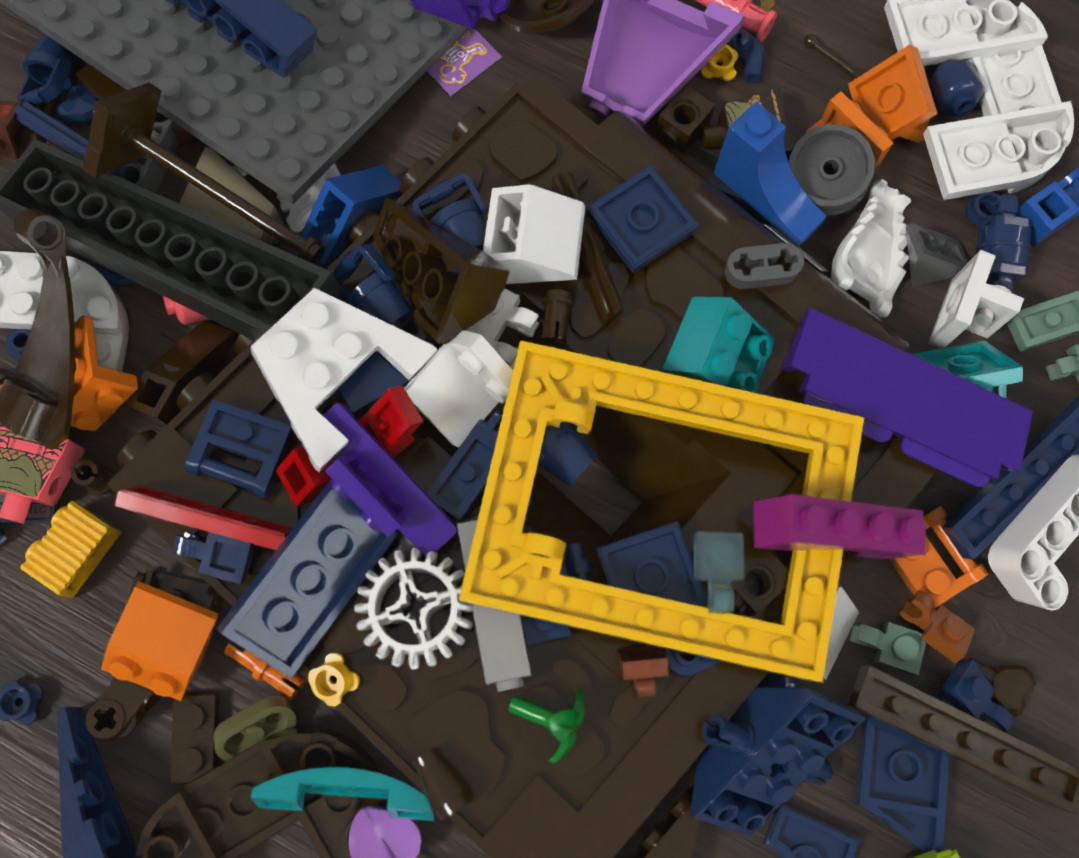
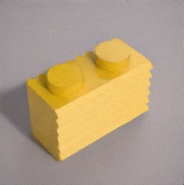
[20,501,122,599]

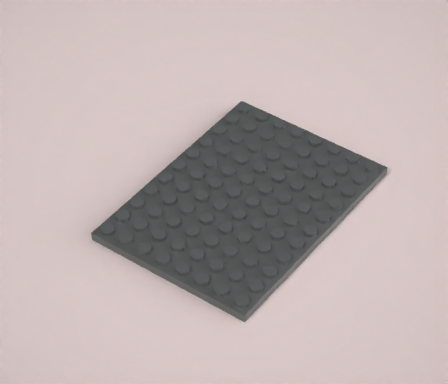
[0,0,469,204]

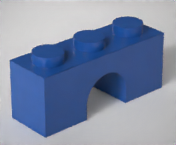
[1016,166,1079,249]

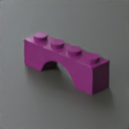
[753,494,926,559]

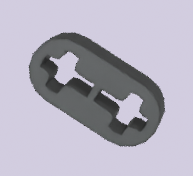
[724,243,804,289]

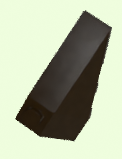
[373,198,510,344]

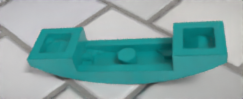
[251,767,435,821]

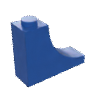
[713,101,827,247]
[292,165,402,267]

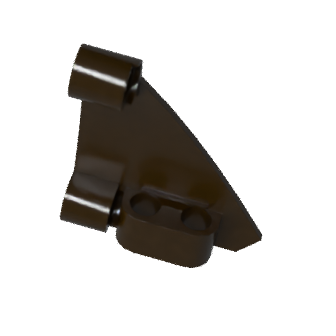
[0,208,75,450]

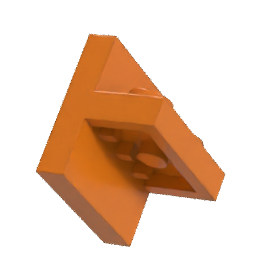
[848,44,937,143]

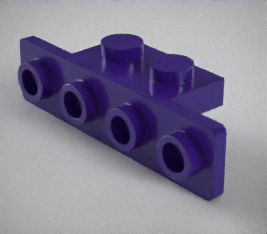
[323,403,458,557]

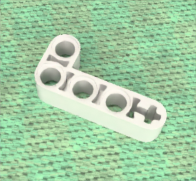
[988,455,1079,611]

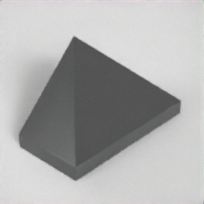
[906,222,968,287]

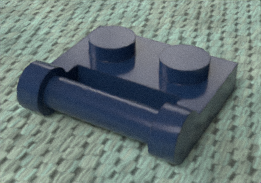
[185,399,294,499]

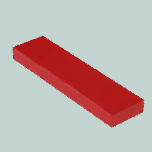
[115,485,294,550]

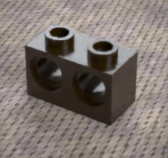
[690,512,789,617]

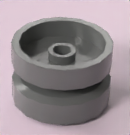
[789,124,875,220]

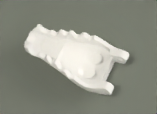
[831,179,911,318]

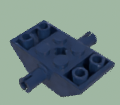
[690,688,866,836]

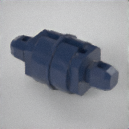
[975,194,1032,294]

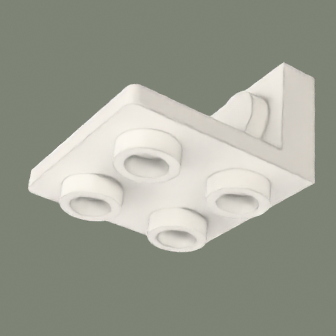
[404,330,513,447]

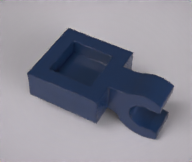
[172,531,255,584]
[941,659,1014,733]

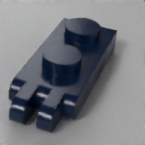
[427,410,503,523]

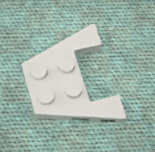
[251,288,438,472]

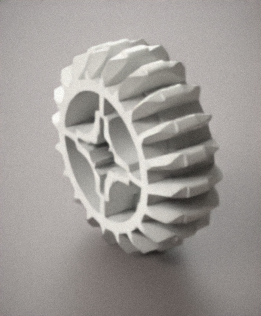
[355,548,473,669]

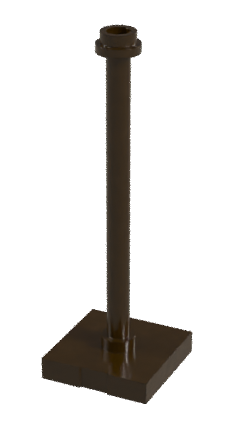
[82,82,325,265]

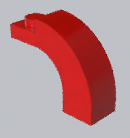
[276,385,424,507]

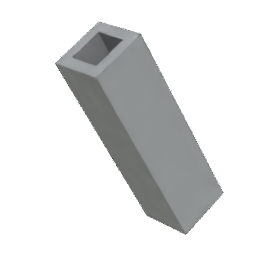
[457,520,531,692]

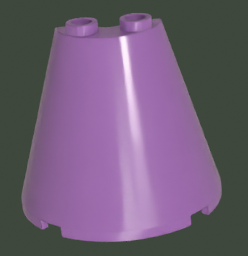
[581,0,744,126]

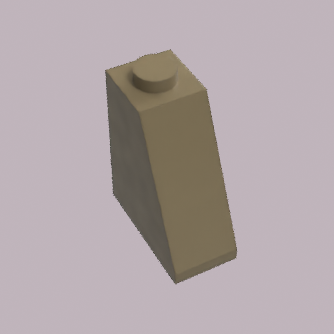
[179,147,283,246]

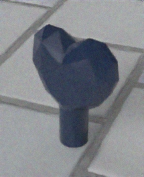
[56,84,99,123]

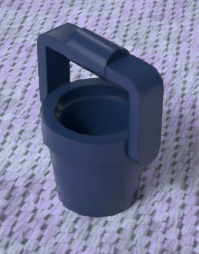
[17,33,78,106]
[412,173,488,251]
[333,243,414,329]
[537,422,598,486]

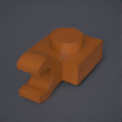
[900,590,975,664]

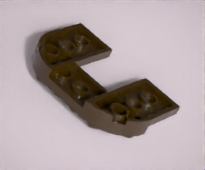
[135,727,420,858]

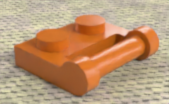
[889,506,989,608]

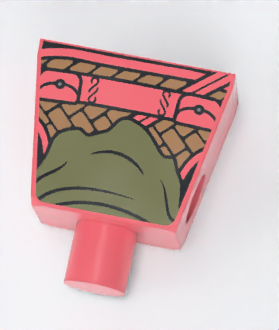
[0,424,85,524]

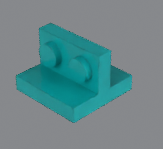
[911,341,1023,398]

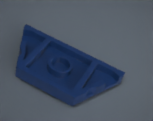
[855,691,953,853]

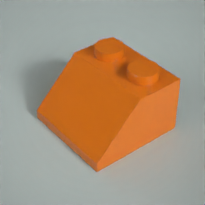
[101,581,219,701]

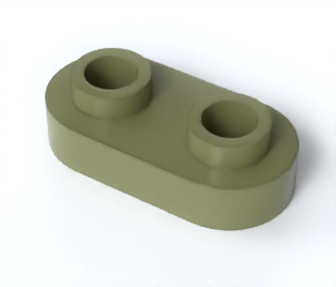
[213,696,296,761]

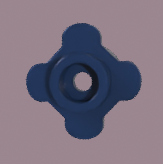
[0,680,44,725]

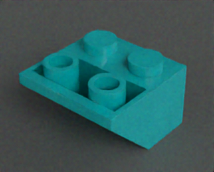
[662,297,776,393]

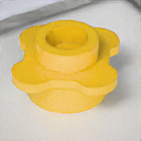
[701,45,738,81]
[308,653,360,706]

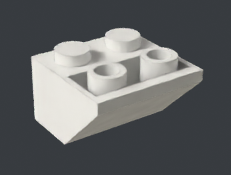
[483,184,585,284]

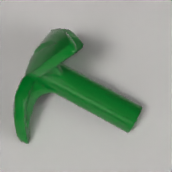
[509,688,585,764]

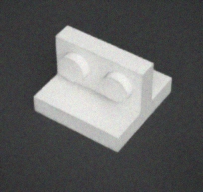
[928,250,1024,349]

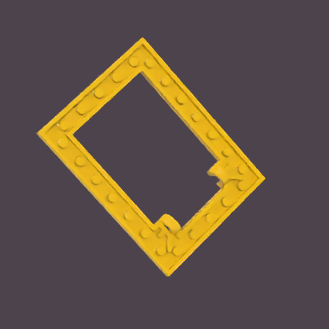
[459,340,864,682]

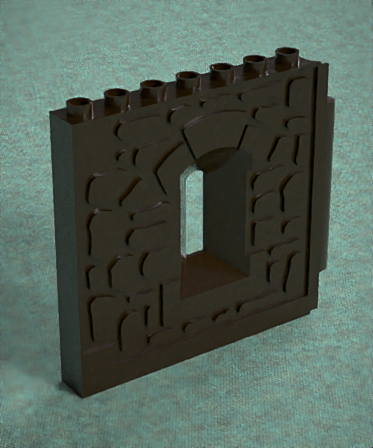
[107,75,938,858]

